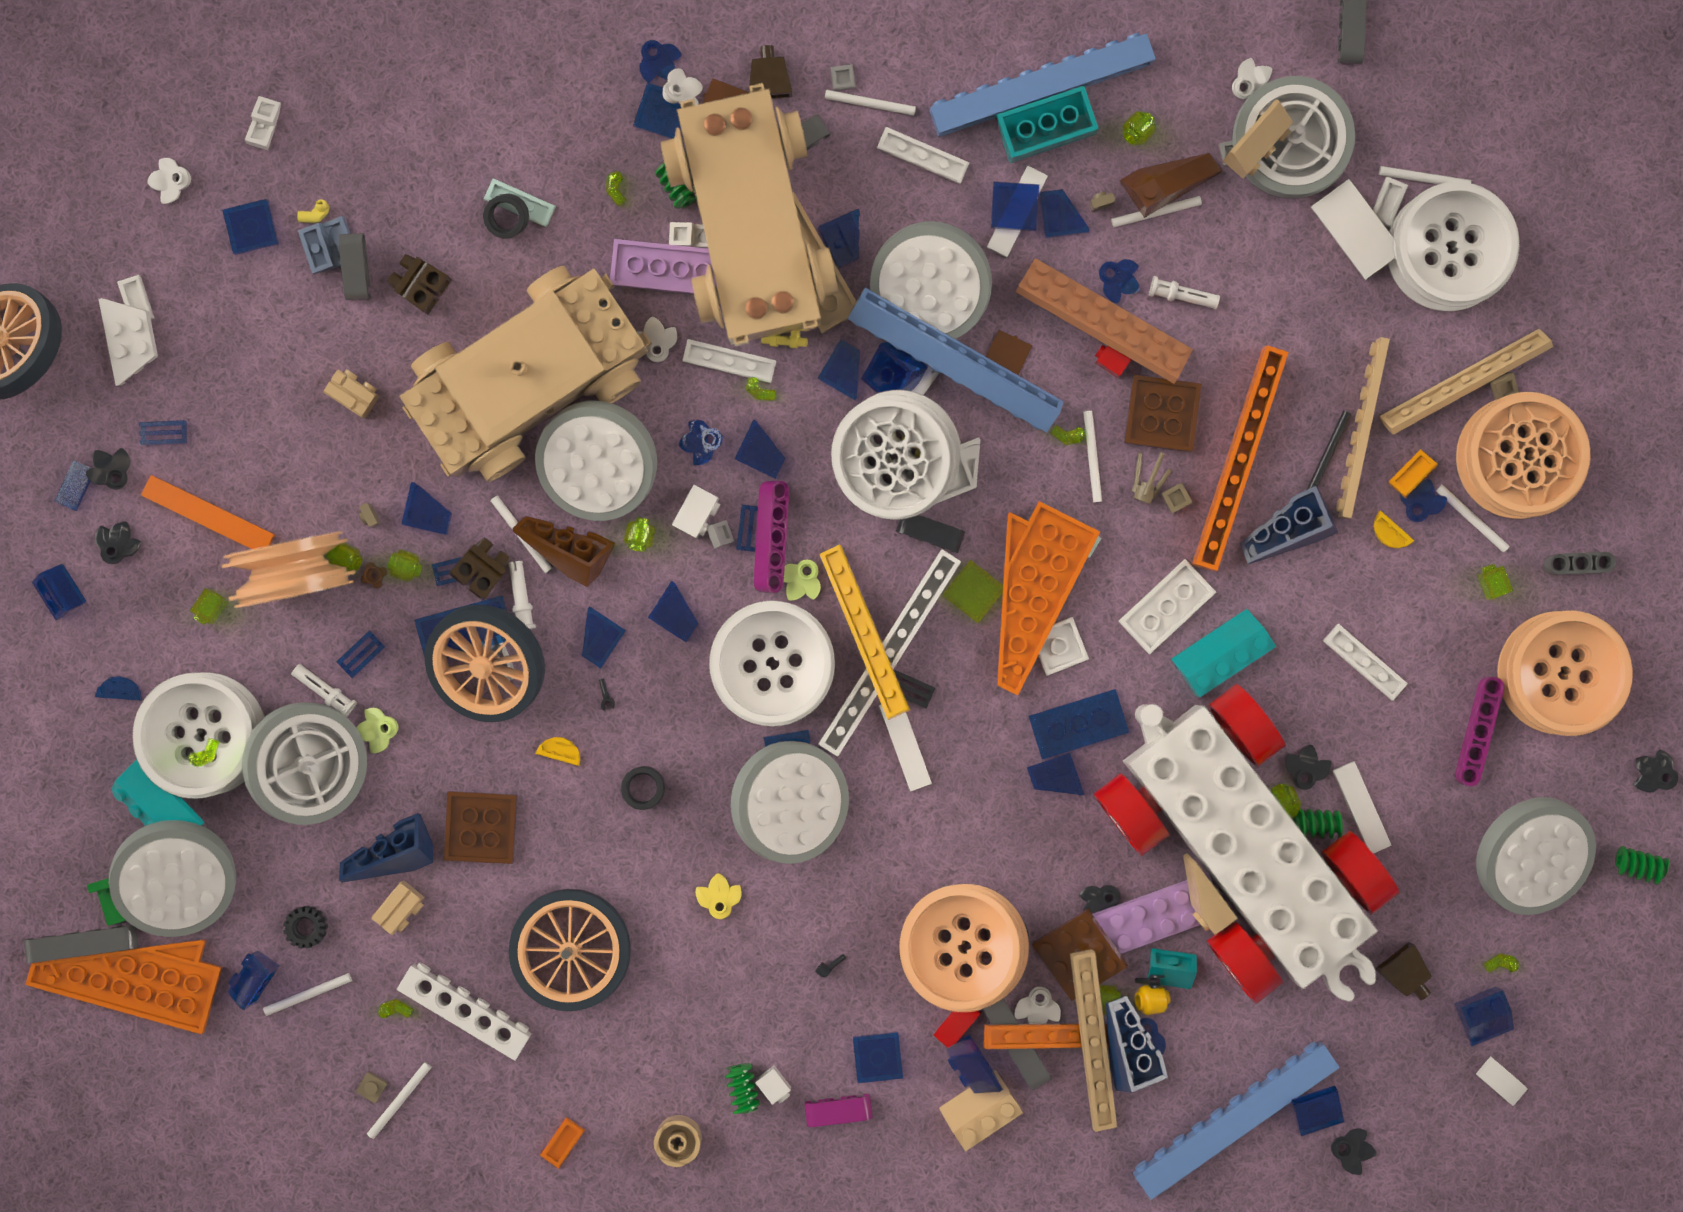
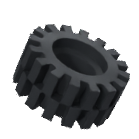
[283,906,328,949]

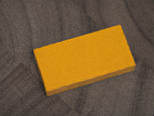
[1389,449,1438,498]

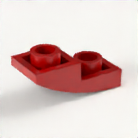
[933,1010,982,1050]

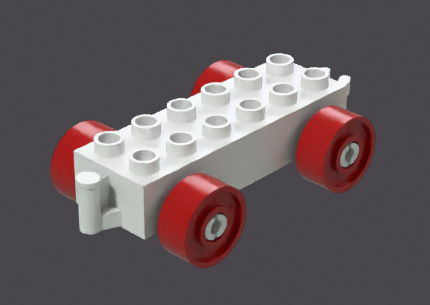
[1093,684,1400,1004]

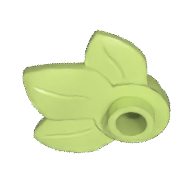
[784,560,821,601]
[356,708,398,754]

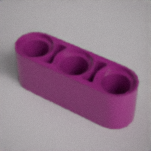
[804,1094,873,1127]

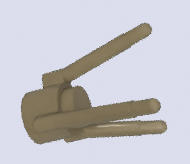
[1132,452,1171,504]

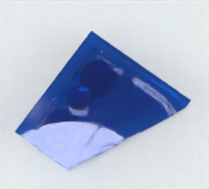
[1039,189,1089,238]
[818,209,860,269]
[817,339,860,401]
[735,419,786,479]
[401,482,452,535]
[648,581,699,643]
[582,606,627,669]
[1026,752,1085,796]

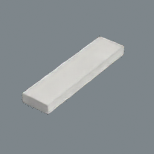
[877,127,969,184]
[987,166,1048,258]
[682,339,776,383]
[1323,624,1408,701]
[879,705,932,791]
[1332,761,1392,853]

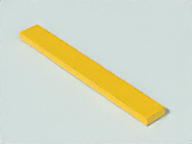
[820,544,910,720]

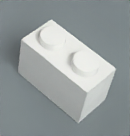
[672,485,720,539]

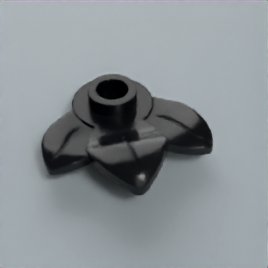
[85,448,130,490]
[95,521,141,564]
[1285,745,1332,790]
[1634,750,1678,792]
[1079,885,1120,914]
[1331,1128,1377,1175]

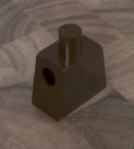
[749,45,793,99]
[1375,942,1432,1001]

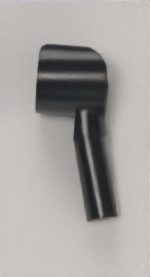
[599,678,615,711]
[815,954,846,977]
[1135,975,1165,989]

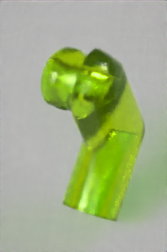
[1050,425,1086,445]

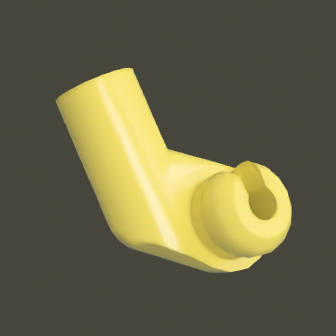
[297,199,329,223]

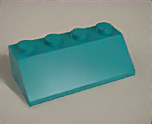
[997,86,1099,163]
[1171,609,1277,697]
[111,759,205,826]

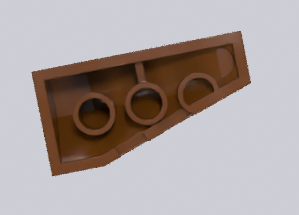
[1120,153,1222,218]
[512,516,615,587]

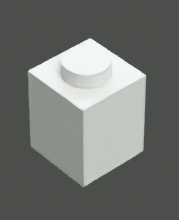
[755,1065,791,1105]

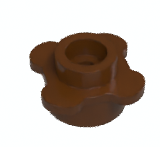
[361,562,387,588]

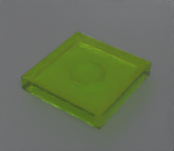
[942,559,1003,624]

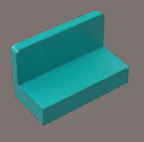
[1146,948,1197,989]

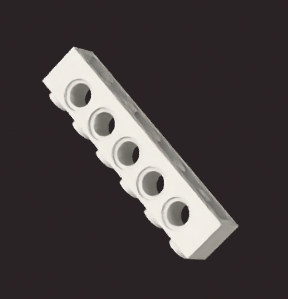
[396,963,532,1061]

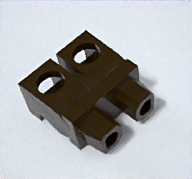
[387,254,452,315]
[447,537,510,601]

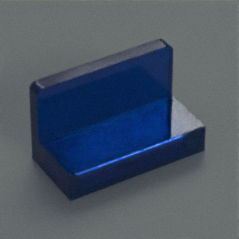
[32,564,86,620]

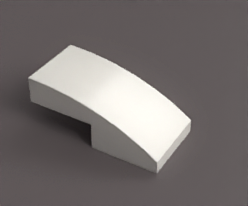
[245,96,281,150]
[669,222,708,248]
[1476,1056,1528,1106]

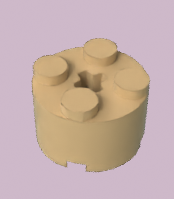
[654,1115,702,1167]

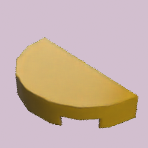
[1373,510,1414,549]
[535,737,580,766]

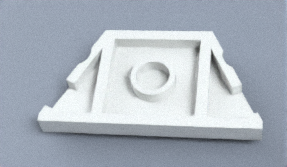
[99,298,158,386]
[905,437,981,504]

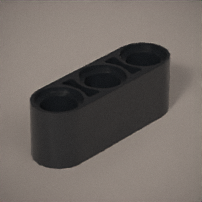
[895,515,965,553]

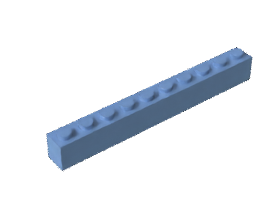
[930,33,1156,137]
[848,288,1063,433]
[1133,1041,1340,1200]

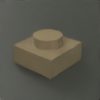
[1089,192,1116,212]
[1490,372,1519,400]
[1161,482,1192,514]
[359,503,381,528]
[356,1071,388,1104]

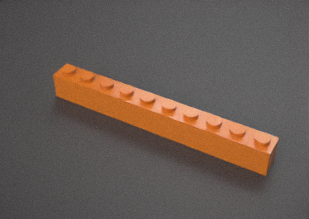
[1192,345,1289,572]

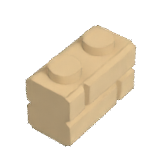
[323,369,380,419]
[371,880,425,935]

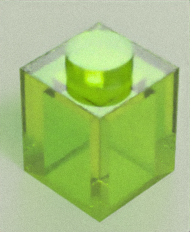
[1476,563,1513,600]
[189,588,229,625]

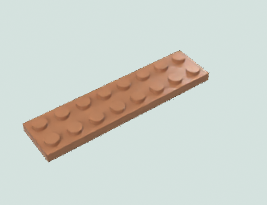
[1015,258,1193,384]

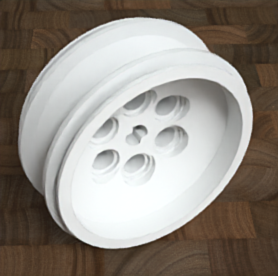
[1388,182,1520,311]
[831,390,961,519]
[709,601,835,726]
[133,672,265,798]

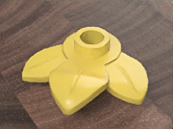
[696,873,742,919]

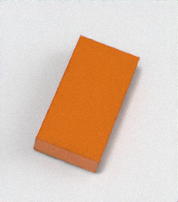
[540,1117,585,1169]

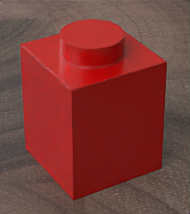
[1095,345,1131,378]

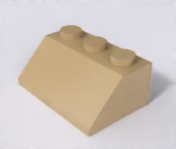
[1223,99,1293,179]
[939,1070,1023,1152]

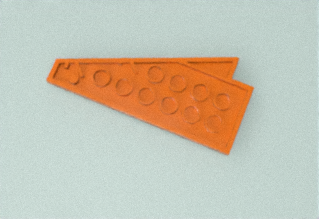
[997,501,1100,696]
[25,939,223,1034]

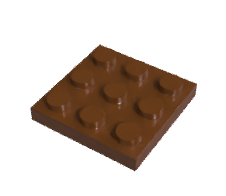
[1124,375,1202,452]
[444,791,517,864]
[1032,909,1128,1001]

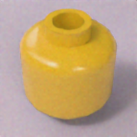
[1134,985,1171,1015]

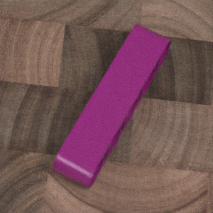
[753,481,789,593]
[1455,677,1504,786]

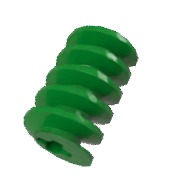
[655,162,697,209]
[1293,808,1343,839]
[1615,846,1669,885]
[725,1063,760,1115]

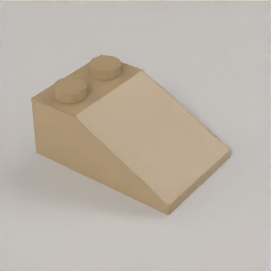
[1183,853,1237,935]

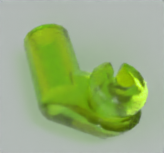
[605,171,626,207]
[745,377,776,401]
[188,738,220,767]
[1483,953,1519,973]
[378,999,414,1019]

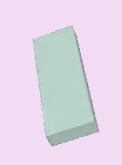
[484,178,556,228]

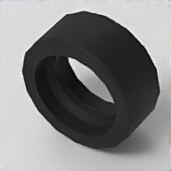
[483,193,529,239]
[621,766,665,810]

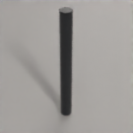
[1306,411,1351,490]

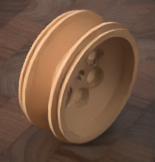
[1456,392,1591,519]
[221,531,356,608]
[1497,611,1633,736]
[900,884,1029,1012]

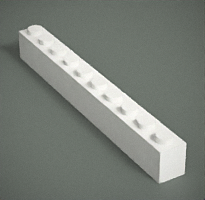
[819,549,961,756]

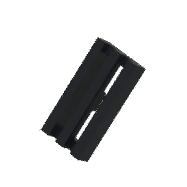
[894,670,936,709]

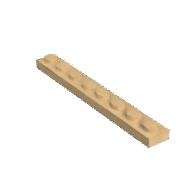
[1380,329,1553,435]
[1336,337,1390,519]
[1070,949,1117,1132]

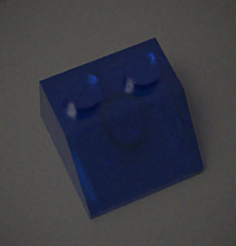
[861,342,928,394]
[227,950,280,1010]
[1454,987,1514,1046]
[946,1034,1003,1094]

